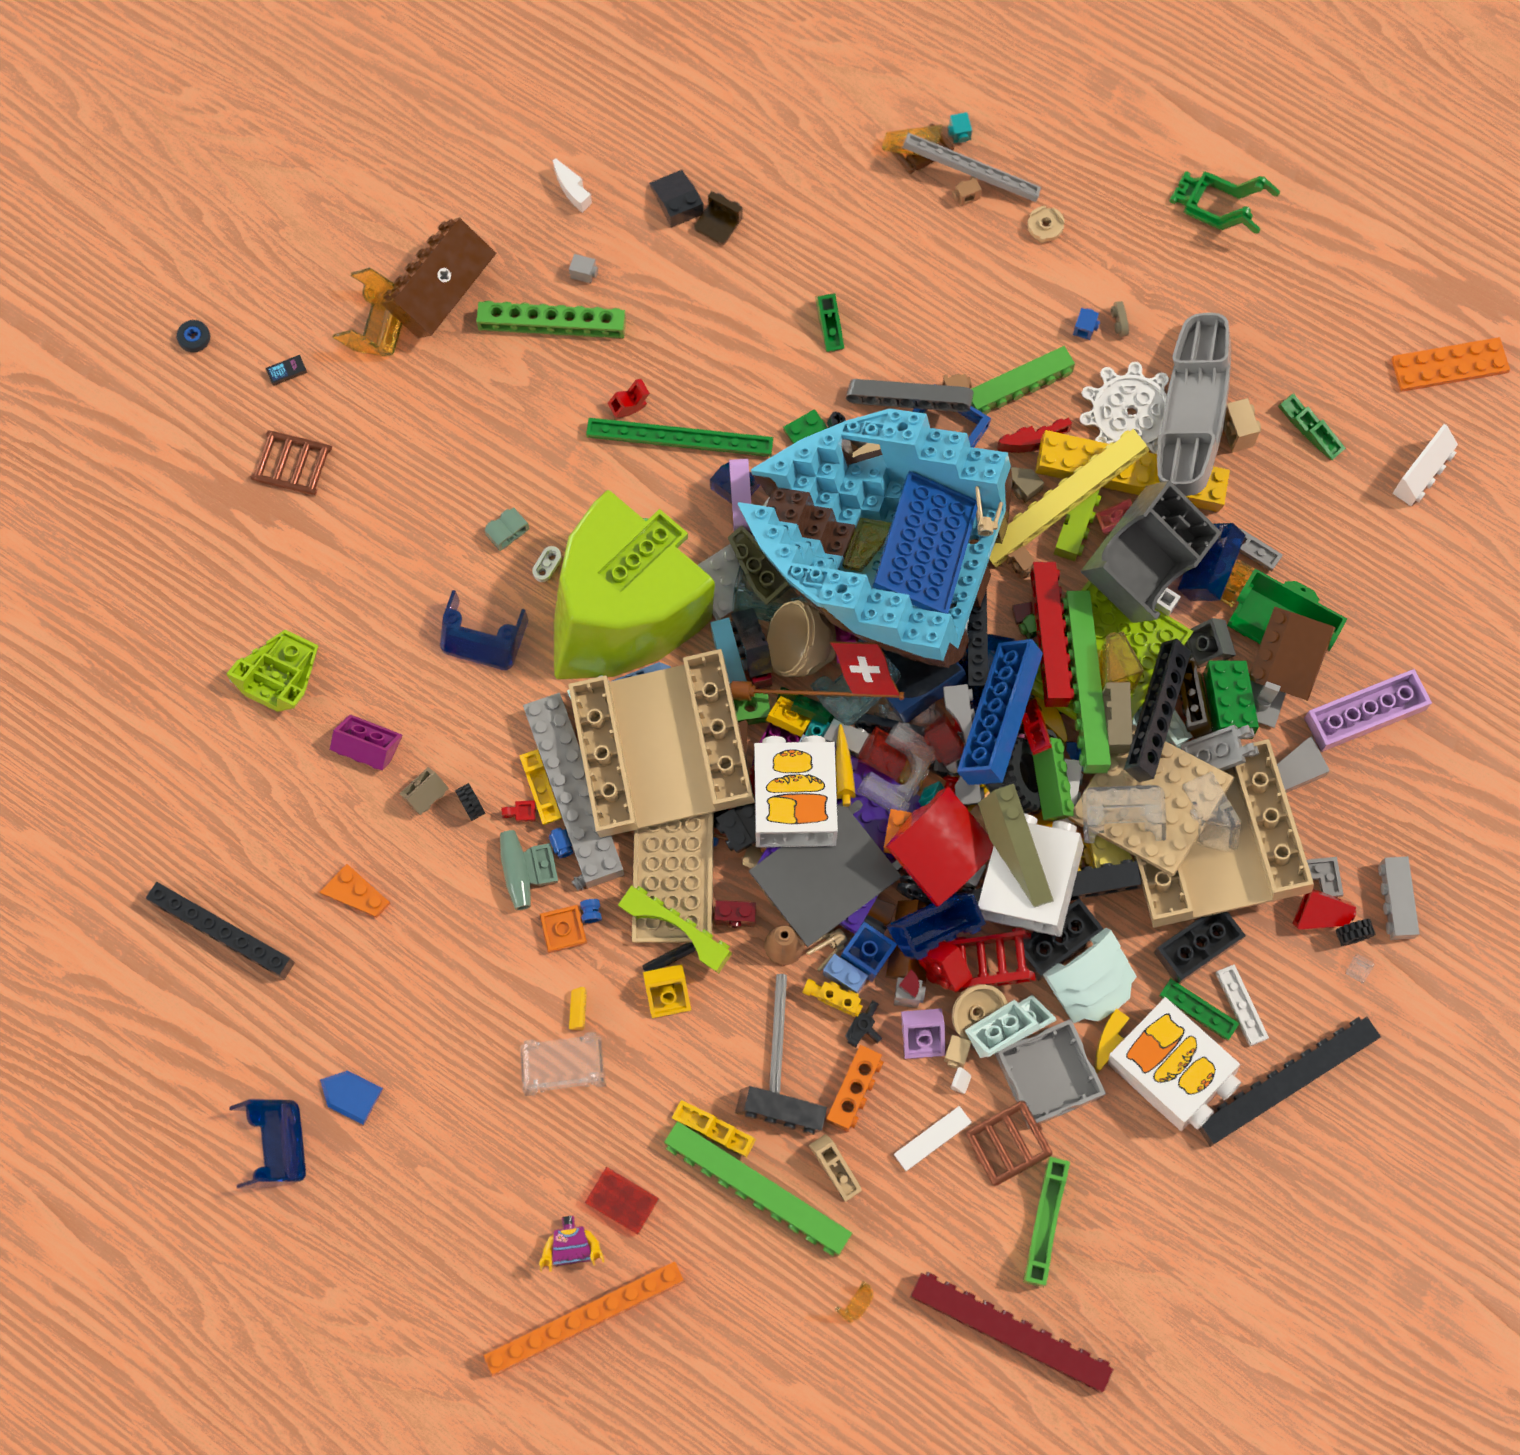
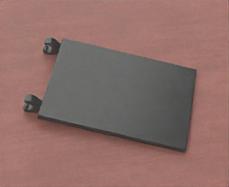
[749,800,902,948]

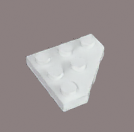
[698,544,740,620]

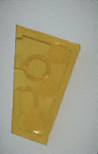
[882,125,943,155]
[842,518,892,572]

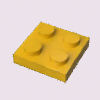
[766,696,812,737]

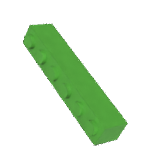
[971,346,1075,415]

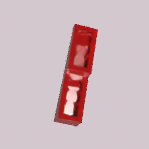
[1022,699,1052,755]

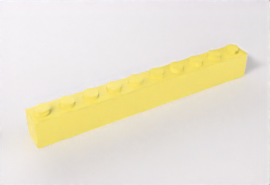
[989,428,1150,568]

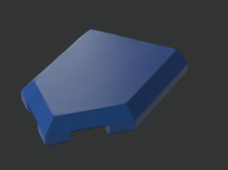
[320,1070,383,1125]

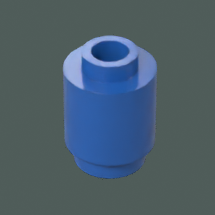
[548,828,573,858]

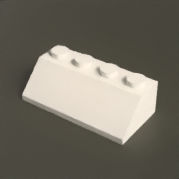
[1392,424,1458,506]

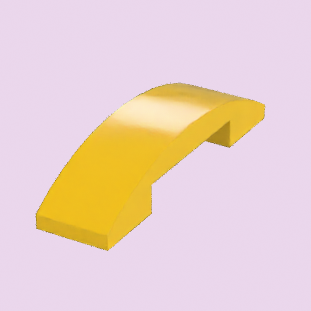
[519,749,562,825]

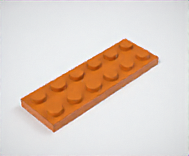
[1391,337,1510,392]

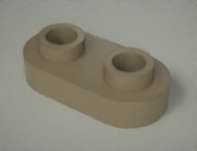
[1111,301,1129,337]

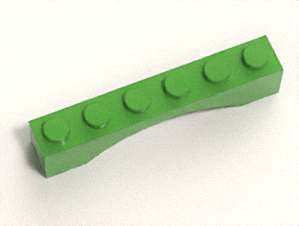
[1023,1157,1070,1287]

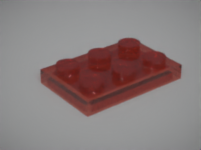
[585,1167,659,1235]

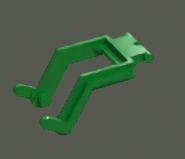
[1169,171,1280,234]

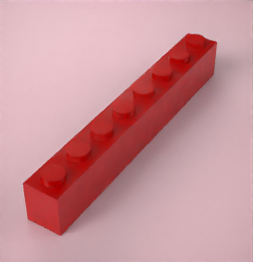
[1030,562,1074,707]

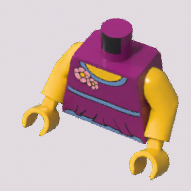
[539,1216,605,1272]

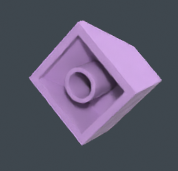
[901,1008,945,1059]

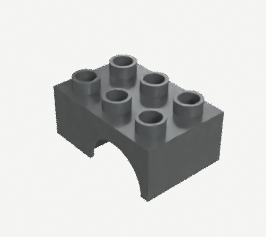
[1080,480,1222,623]

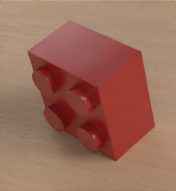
[916,936,972,992]

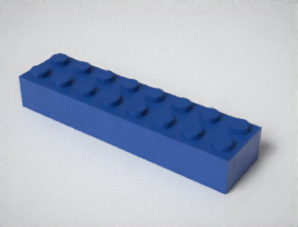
[957,639,1043,785]

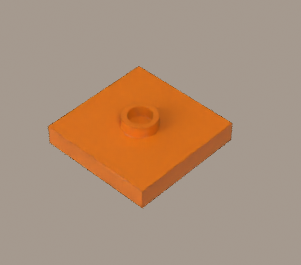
[539,905,587,953]

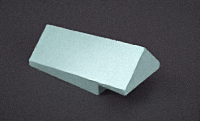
[965,995,1056,1058]

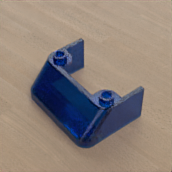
[440,590,528,670]
[229,1099,306,1189]

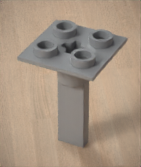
[1250,681,1286,728]

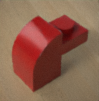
[608,379,650,418]

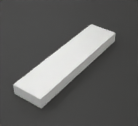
[1215,964,1269,1047]
[894,1106,972,1171]

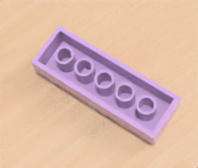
[1304,669,1432,752]

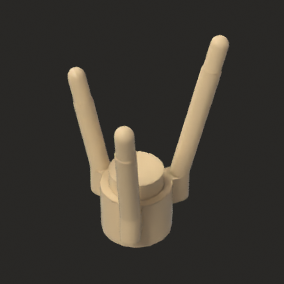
[975,486,1003,536]
[807,928,847,972]

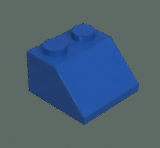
[840,922,897,982]

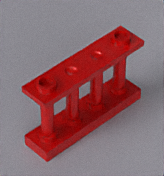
[948,928,1036,992]

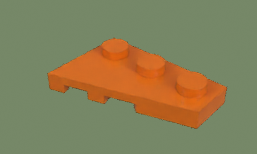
[319,864,391,918]

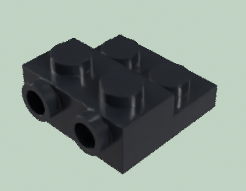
[716,803,756,853]

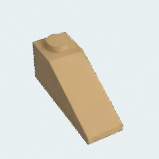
[809,1134,862,1202]

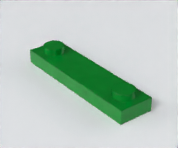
[1159,978,1240,1041]

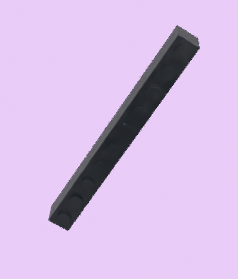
[940,859,1142,923]
[1199,1017,1381,1147]

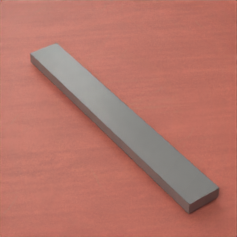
[902,133,1041,202]

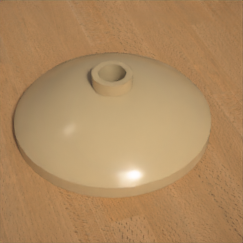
[952,984,1008,1044]

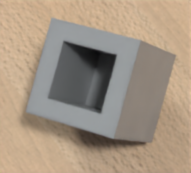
[569,254,598,284]

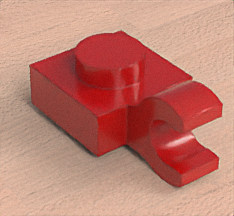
[501,800,536,822]

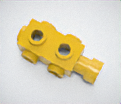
[802,979,863,1017]

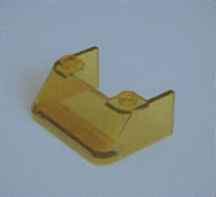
[332,268,402,357]

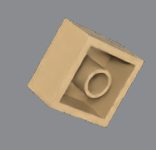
[1223,398,1261,453]

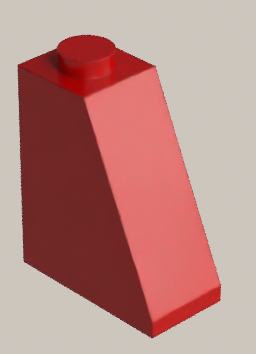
[1292,889,1356,930]

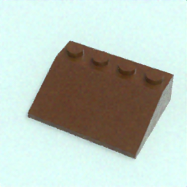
[1249,607,1335,701]

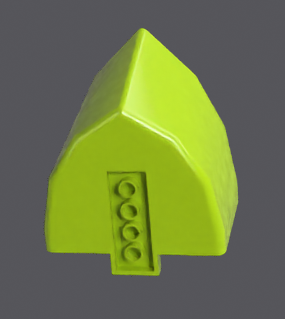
[553,490,715,679]

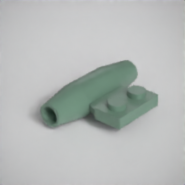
[500,830,558,910]

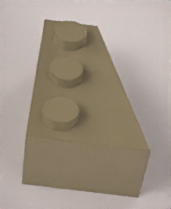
[1102,682,1134,753]

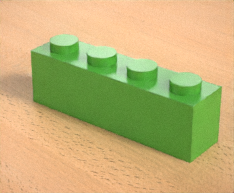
[1032,737,1074,821]

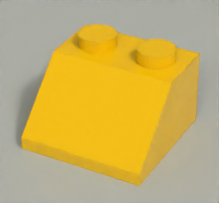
[643,964,691,1018]

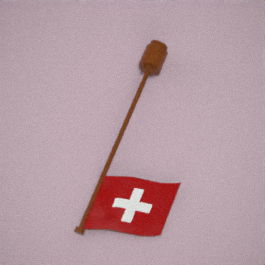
[730,641,904,701]

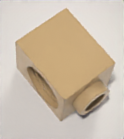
[944,1035,971,1069]

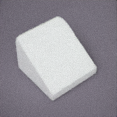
[950,1067,971,1094]

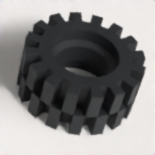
[455,783,486,821]
[1335,919,1376,946]

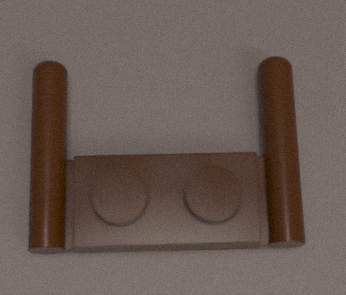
[889,123,954,174]

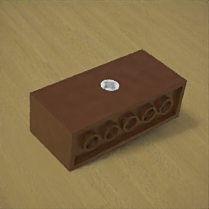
[380,217,497,338]

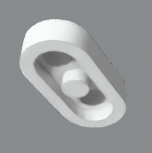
[532,546,562,582]

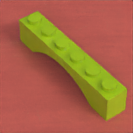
[618,885,732,974]

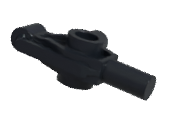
[845,1000,882,1048]

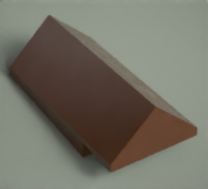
[886,900,937,984]

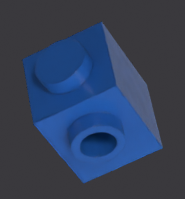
[1073,308,1100,340]

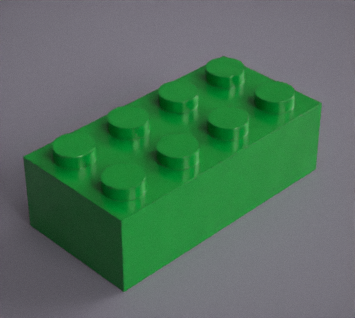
[1203,661,1259,739]

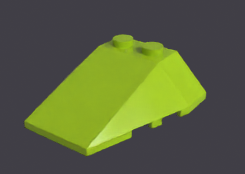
[226,630,318,712]

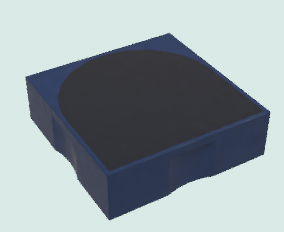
[882,649,968,723]

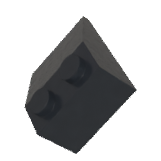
[649,170,704,228]

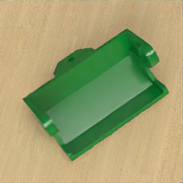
[1227,569,1347,652]

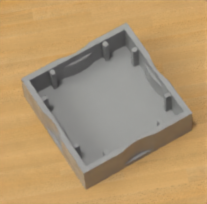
[995,1019,1106,1129]

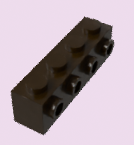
[1179,658,1213,738]

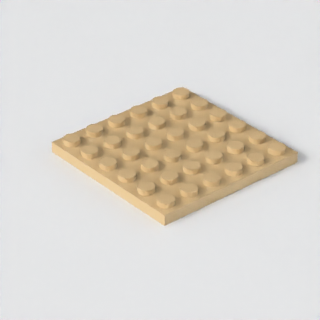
[1068,724,1234,877]

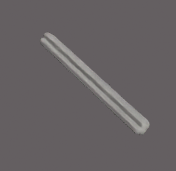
[769,974,787,1094]

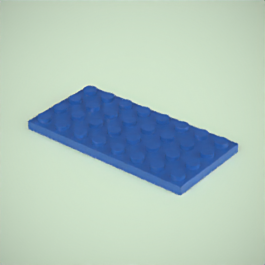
[872,470,977,614]

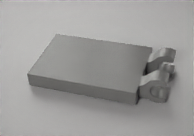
[1181,725,1259,771]

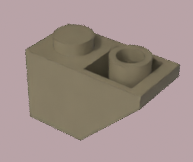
[1011,467,1044,503]

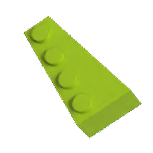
[1054,489,1101,561]

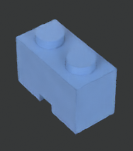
[823,953,868,994]

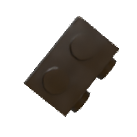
[694,191,743,245]

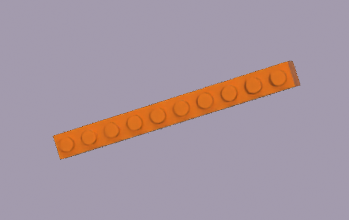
[483,1261,685,1376]

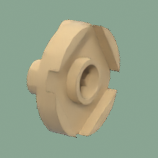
[1027,206,1064,243]

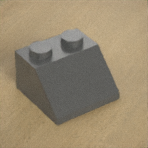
[1185,618,1236,667]

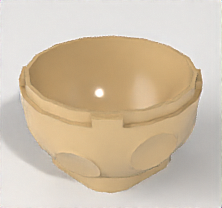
[766,600,836,677]

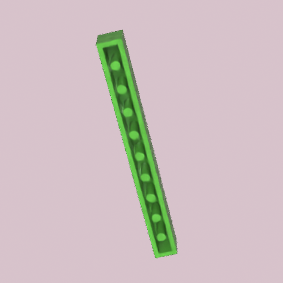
[1061,591,1111,773]
[664,1121,852,1256]

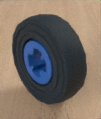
[176,320,211,352]

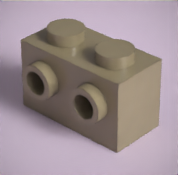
[399,767,449,815]

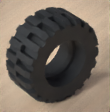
[986,737,1041,814]

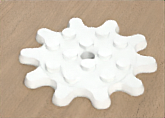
[1080,362,1169,454]

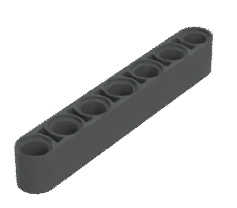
[846,379,974,412]

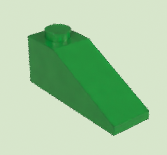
[815,293,845,352]

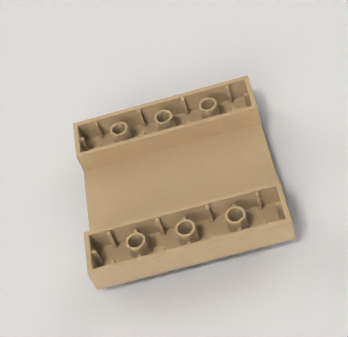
[568,649,755,838]
[1133,739,1314,928]

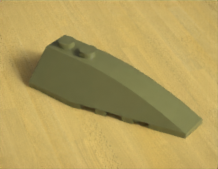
[978,784,1054,908]

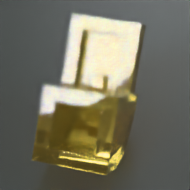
[1216,559,1255,607]

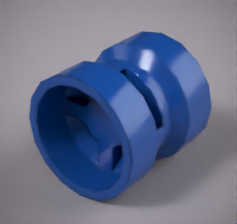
[580,899,602,923]

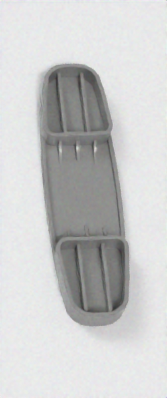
[1157,313,1231,496]

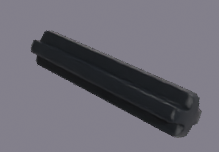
[642,942,697,972]

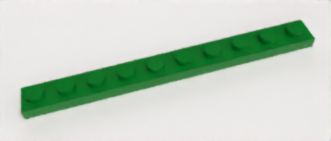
[586,418,774,457]

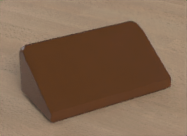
[868,898,896,927]

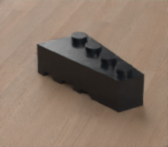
[730,608,773,678]
[735,1086,827,1135]

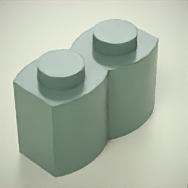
[484,508,529,551]

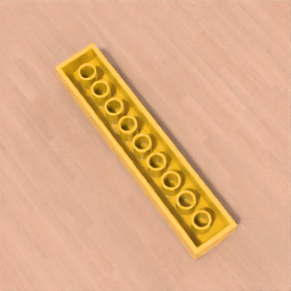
[1035,430,1230,512]

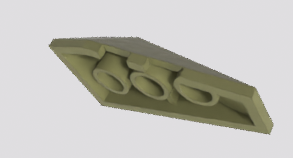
[728,525,791,605]

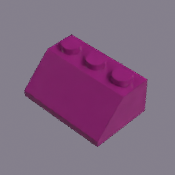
[329,714,402,771]

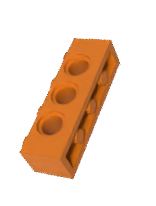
[826,1045,884,1132]

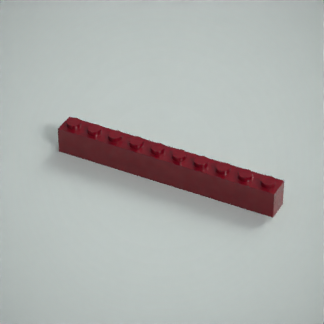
[910,1272,1114,1393]

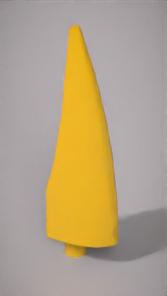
[835,724,856,807]

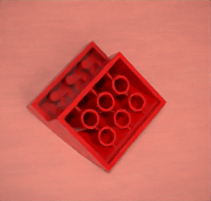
[886,787,994,907]

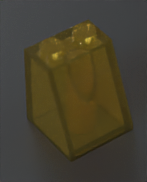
[1098,631,1144,692]

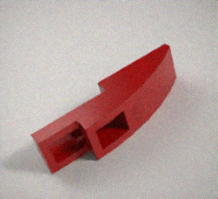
[997,417,1072,453]

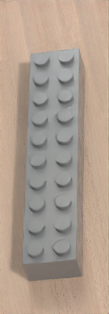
[523,693,624,888]

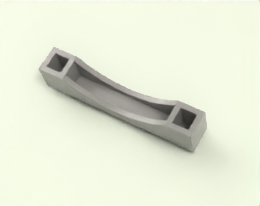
[943,684,985,806]

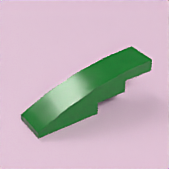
[1278,393,1346,460]

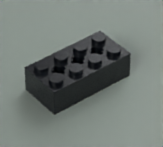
[1014,898,1104,981]
[1154,911,1246,984]

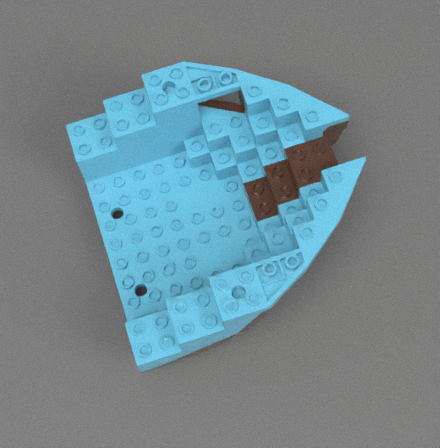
[737,409,1012,668]

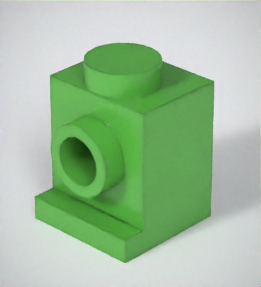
[1019,614,1037,639]

